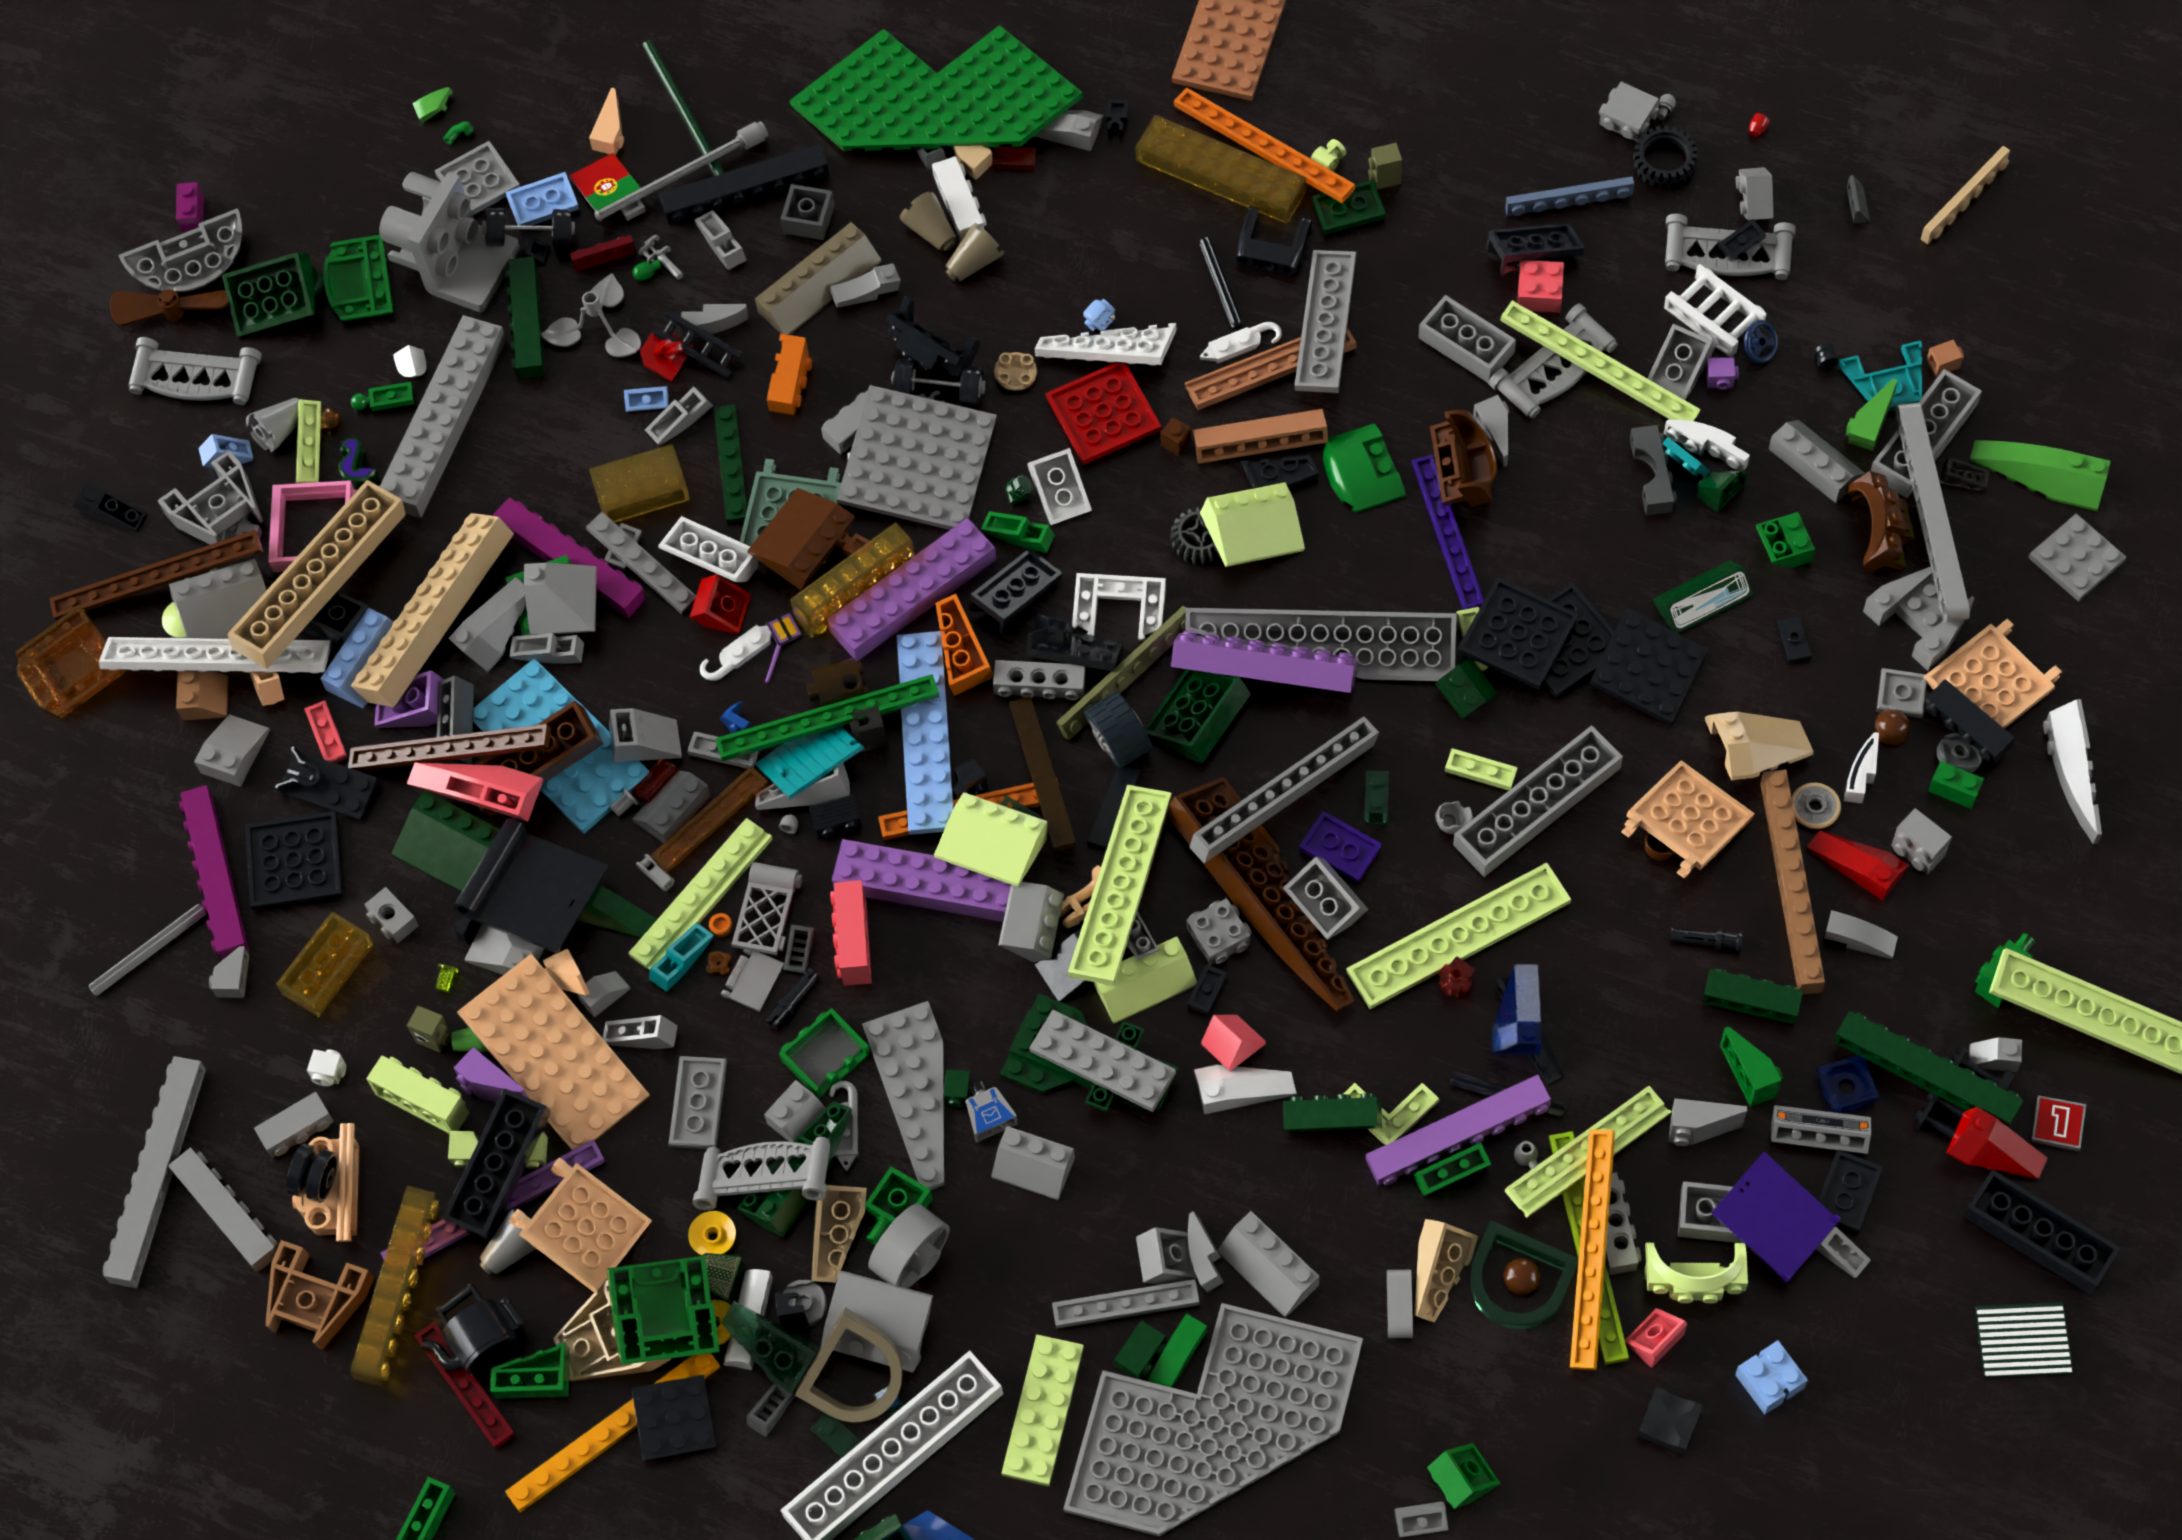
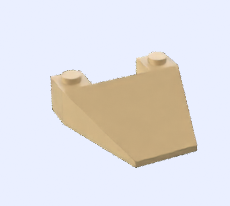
[553,1280,671,1381]

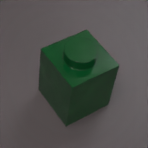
[943,1069,971,1108]

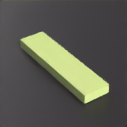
[296,399,321,484]

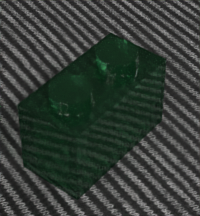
[1364,771,1389,825]

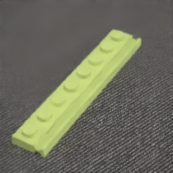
[629,818,773,970]
[1505,1086,1671,1218]

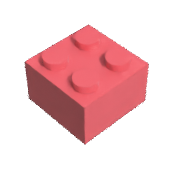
[1517,260,1564,313]

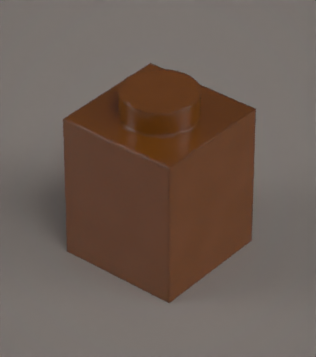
[1160,417,1191,456]

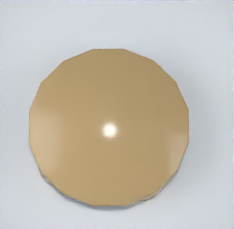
[994,352,1037,391]

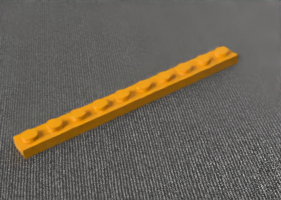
[1570,1129,1615,1370]
[505,1353,720,1513]

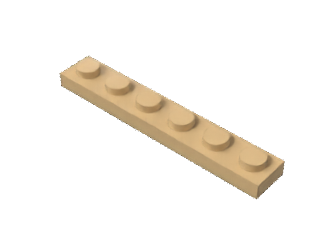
[1921,146,2010,244]

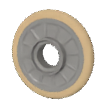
[1791,783,1841,829]

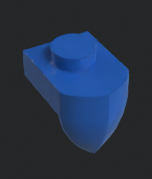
[720,701,751,733]

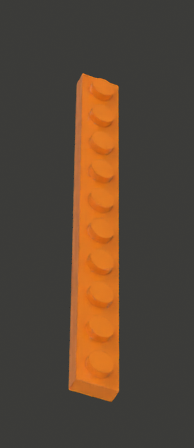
[1174,88,1355,203]

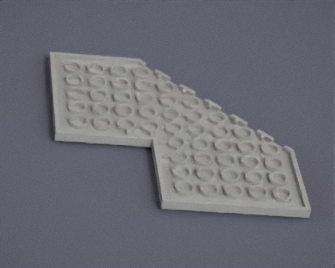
[1063,1303,1363,1537]

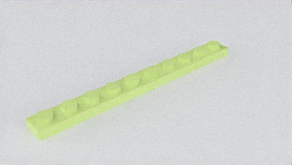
[1500,300,1701,421]

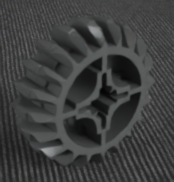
[1171,507,1221,565]

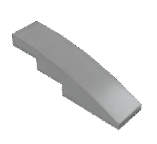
[1816,1227,1871,1278]

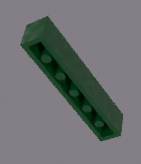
[505,256,545,379]

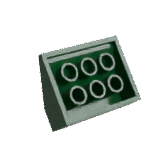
[222,252,315,337]
[1144,669,1251,763]

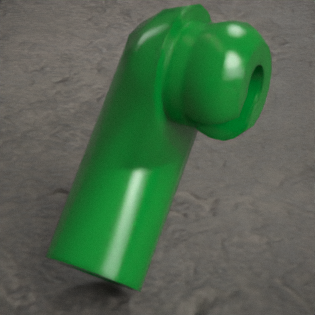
[443,121,474,145]

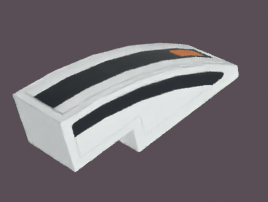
[1844,732,1879,803]

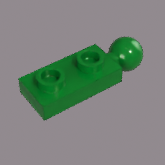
[351,382,415,411]

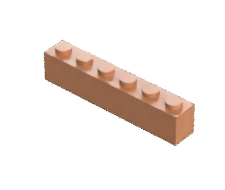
[1193,409,1328,464]

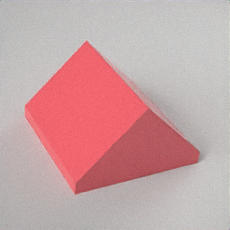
[1201,1015,1266,1071]
[1625,1308,1687,1368]

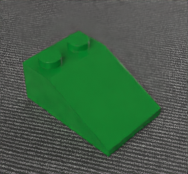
[1720,1027,1783,1107]

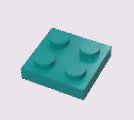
[1662,437,1710,477]

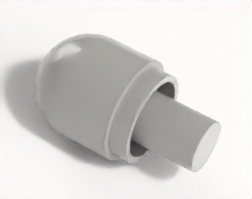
[1657,94,1676,120]

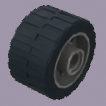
[1084,691,1152,768]

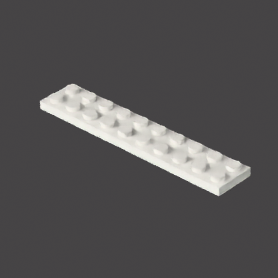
[99,637,331,673]

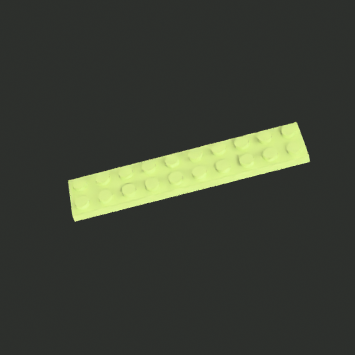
[1068,785,1172,986]
[1346,863,1571,1009]
[1989,948,2182,1074]

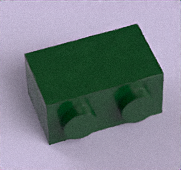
[1114,1321,1166,1380]

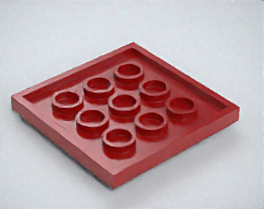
[1045,362,1162,465]

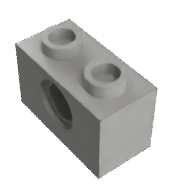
[364,887,419,943]

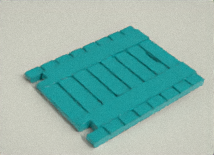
[755,726,864,800]

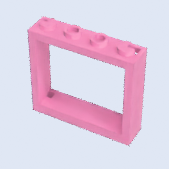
[268,481,357,572]

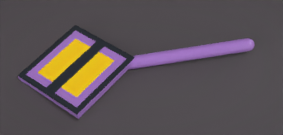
[765,611,804,683]

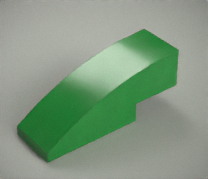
[981,511,1055,553]
[1148,1313,1207,1388]

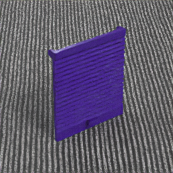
[1711,1152,1841,1282]

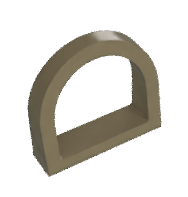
[795,1307,903,1422]

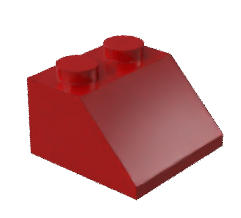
[689,574,751,634]

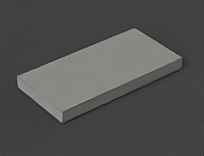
[669,1056,727,1149]

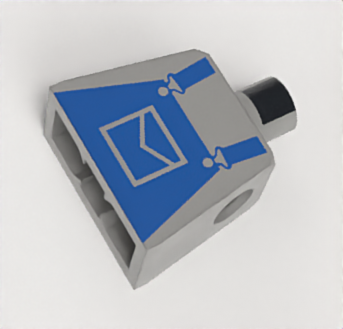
[966,1081,1018,1142]

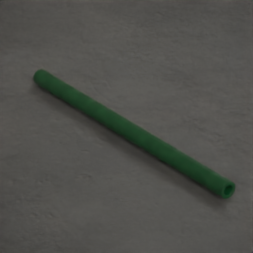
[643,40,725,176]

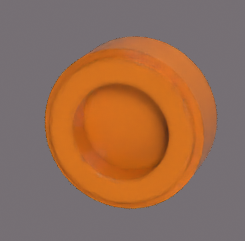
[709,913,733,937]

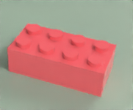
[830,880,872,986]

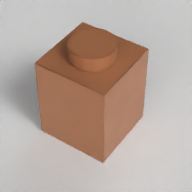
[1926,339,1964,377]

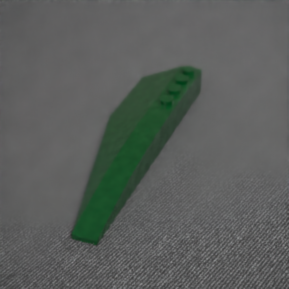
[392,790,657,938]

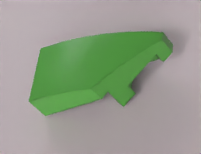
[412,87,453,122]

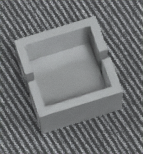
[1891,808,1952,875]

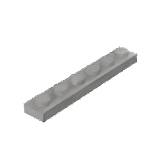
[586,512,696,614]
[1052,1279,1199,1329]

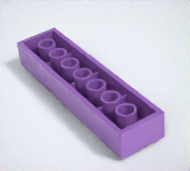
[827,518,997,661]
[1171,630,1358,693]
[832,839,1023,922]

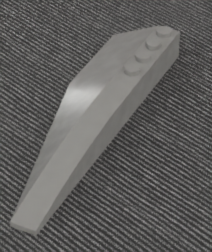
[1185,608,1457,681]

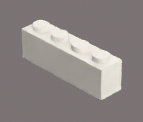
[932,156,987,242]

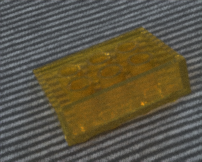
[589,444,690,523]

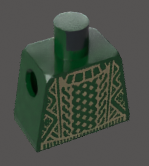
[703,1253,745,1305]

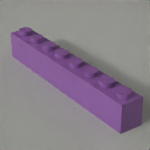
[1366,1075,1551,1186]

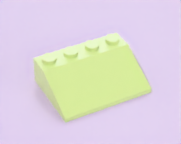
[1200,483,1305,567]
[934,792,1047,887]

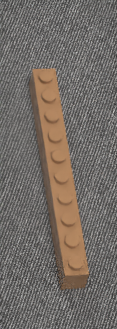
[1760,770,1825,995]

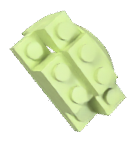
[1644,1243,1748,1303]

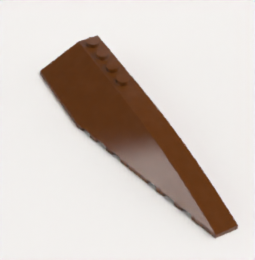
[1167,777,1355,1011]

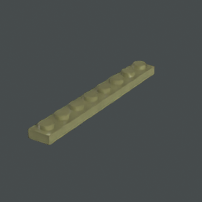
[1056,606,1191,740]

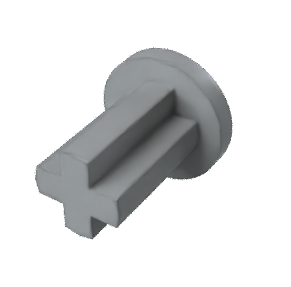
[610,788,639,816]

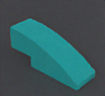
[649,922,714,992]

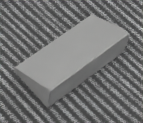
[1395,1502,1449,1538]

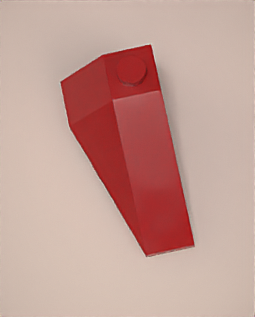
[1806,830,1910,901]
[1946,1107,2047,1180]

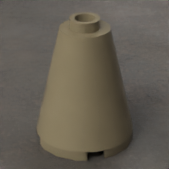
[900,192,956,251]
[945,223,1004,281]

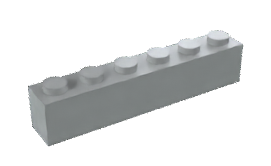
[168,1147,278,1273]

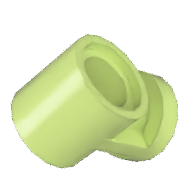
[1310,139,1346,171]

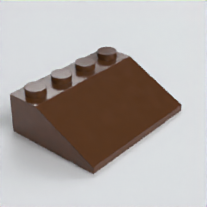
[747,488,855,590]

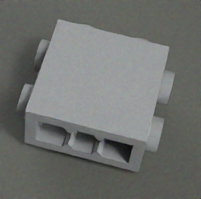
[1599,82,1660,141]
[1186,898,1252,966]

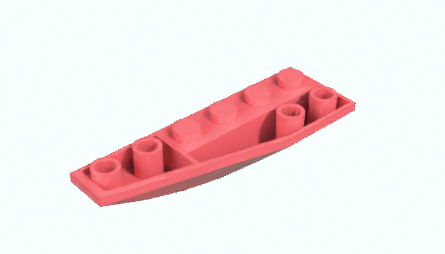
[407,763,544,822]

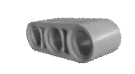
[1387,1270,1413,1338]

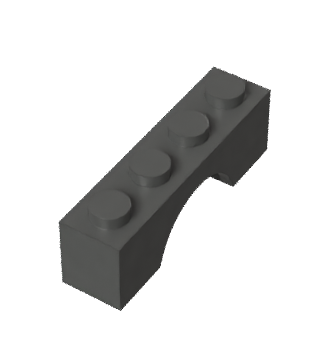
[1630,425,1677,516]

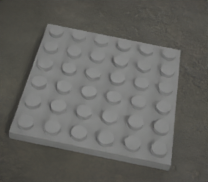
[837,385,997,530]

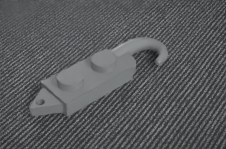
[829,1081,858,1171]

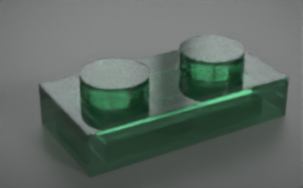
[811,1413,862,1458]

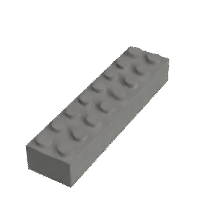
[1453,725,1623,877]

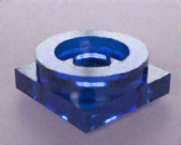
[1816,1055,1879,1113]

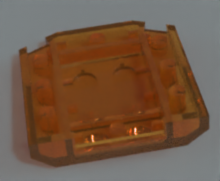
[16,605,126,718]

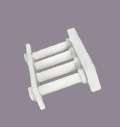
[1664,264,1767,358]

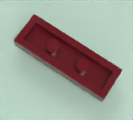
[570,235,636,272]

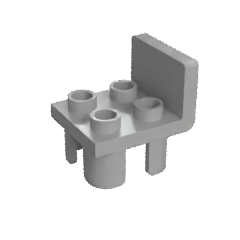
[379,172,521,313]

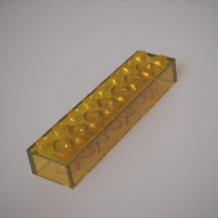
[1136,115,1306,224]
[350,1186,440,1386]

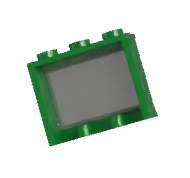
[779,1008,871,1100]

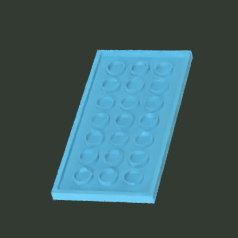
[473,659,652,834]

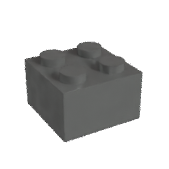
[780,184,835,240]

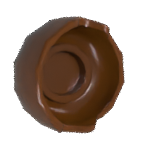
[1874,709,1910,745]
[1644,832,1676,861]
[1503,1258,1541,1295]

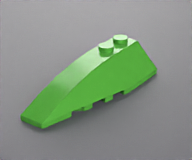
[1969,440,2111,511]

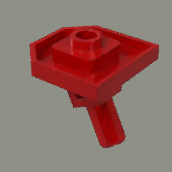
[640,330,694,382]

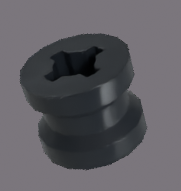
[1813,343,1839,370]

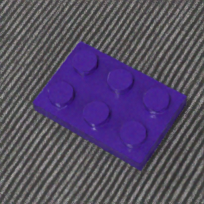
[1299,811,1382,883]

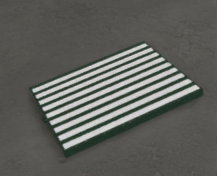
[1974,1302,2073,1378]

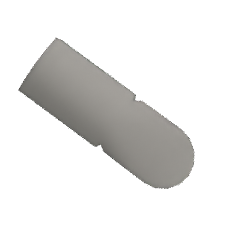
[636,854,675,891]

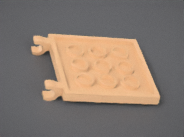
[1924,619,2062,729]
[1622,761,1755,878]
[509,1158,652,1293]

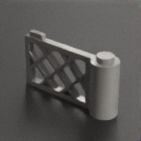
[732,862,802,955]

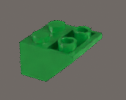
[1756,512,1815,568]

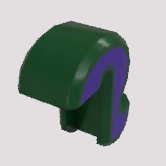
[338,437,380,490]

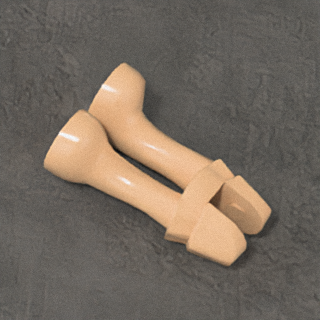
[1059,865,1101,929]

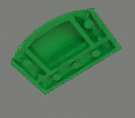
[324,235,393,322]
[1323,423,1406,513]

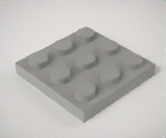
[434,141,520,215]
[2028,514,2126,602]

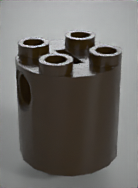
[806,658,869,707]

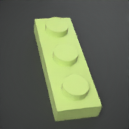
[1445,748,1518,790]

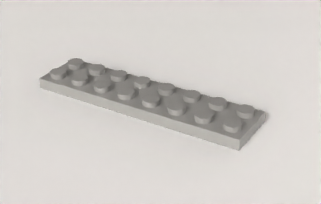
[1295,250,1356,393]

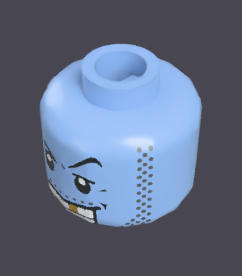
[1083,299,1115,331]

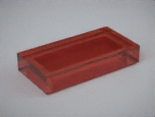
[992,146,1036,169]
[632,759,678,803]

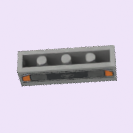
[1771,1105,1871,1154]

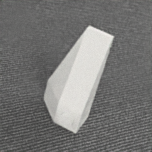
[1194,1065,1297,1114]

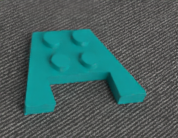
[1838,340,1922,412]

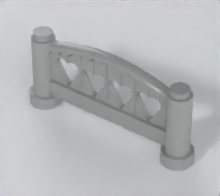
[1665,214,1796,280]
[1488,303,1618,418]
[128,337,262,405]
[692,1137,831,1210]

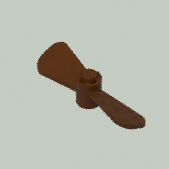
[110,289,229,326]

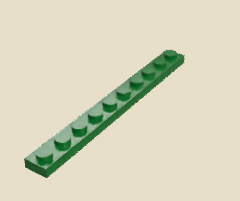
[715,674,940,761]

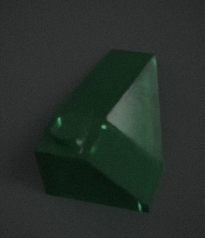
[721,1301,820,1394]

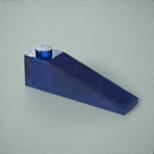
[1492,964,1541,1054]

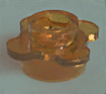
[706,951,731,975]

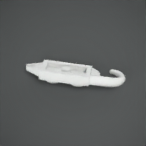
[1200,322,1282,364]
[700,625,772,681]

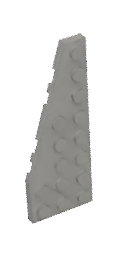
[862,1001,945,1190]

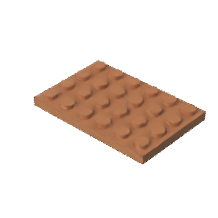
[1172,0,1286,101]

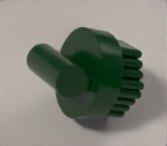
[1005,474,1034,505]

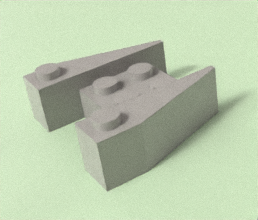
[157,450,263,545]
[1863,567,1975,671]

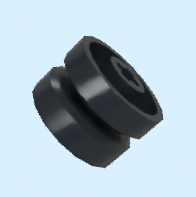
[286,1144,338,1203]

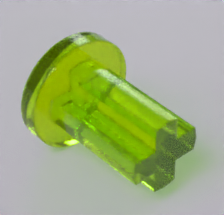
[435,964,459,992]

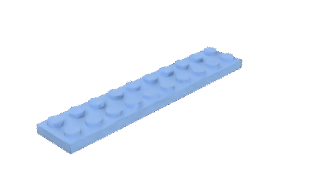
[897,631,953,835]

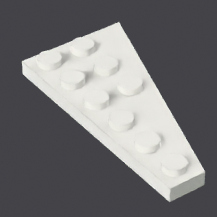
[1035,323,1177,365]

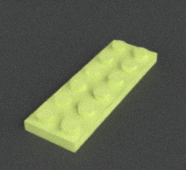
[1001,1334,1084,1487]

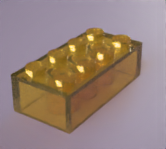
[276,912,374,1017]

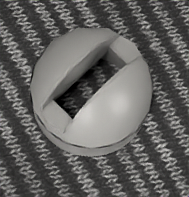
[779,814,798,834]

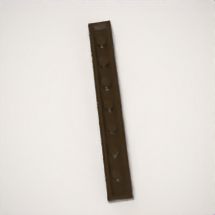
[1009,697,1076,852]

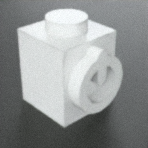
[307,1050,346,1087]

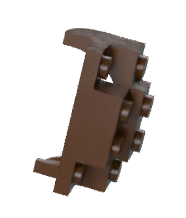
[1430,410,1497,507]
[1846,471,1915,574]

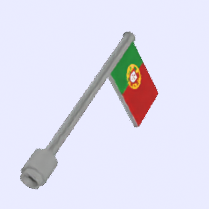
[569,121,768,221]

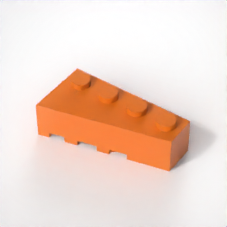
[936,594,994,696]

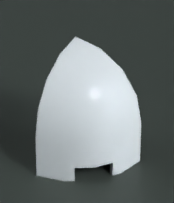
[393,345,427,378]

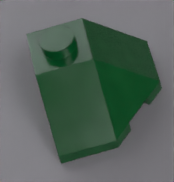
[1697,470,1748,513]

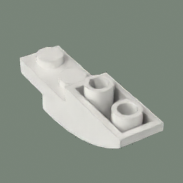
[1664,419,1750,471]

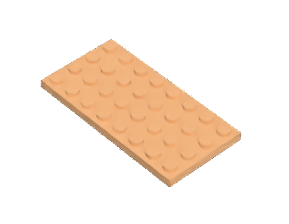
[457,954,650,1150]

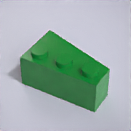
[490,1342,570,1399]

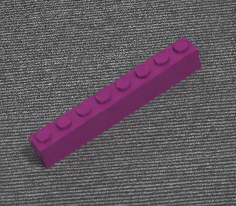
[492,497,645,618]
[179,785,249,960]

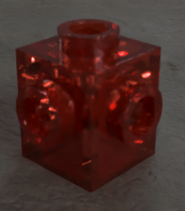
[1438,956,1476,998]

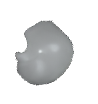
[1435,801,1473,835]

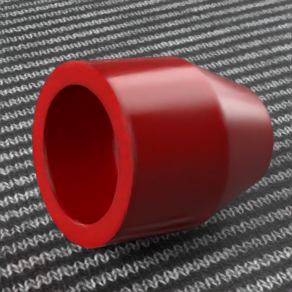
[1749,113,1770,137]

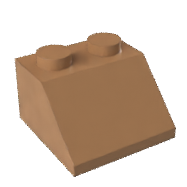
[176,670,229,721]

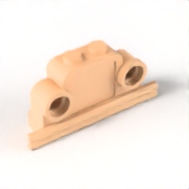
[292,1123,359,1242]

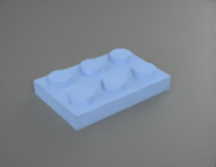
[505,172,579,226]

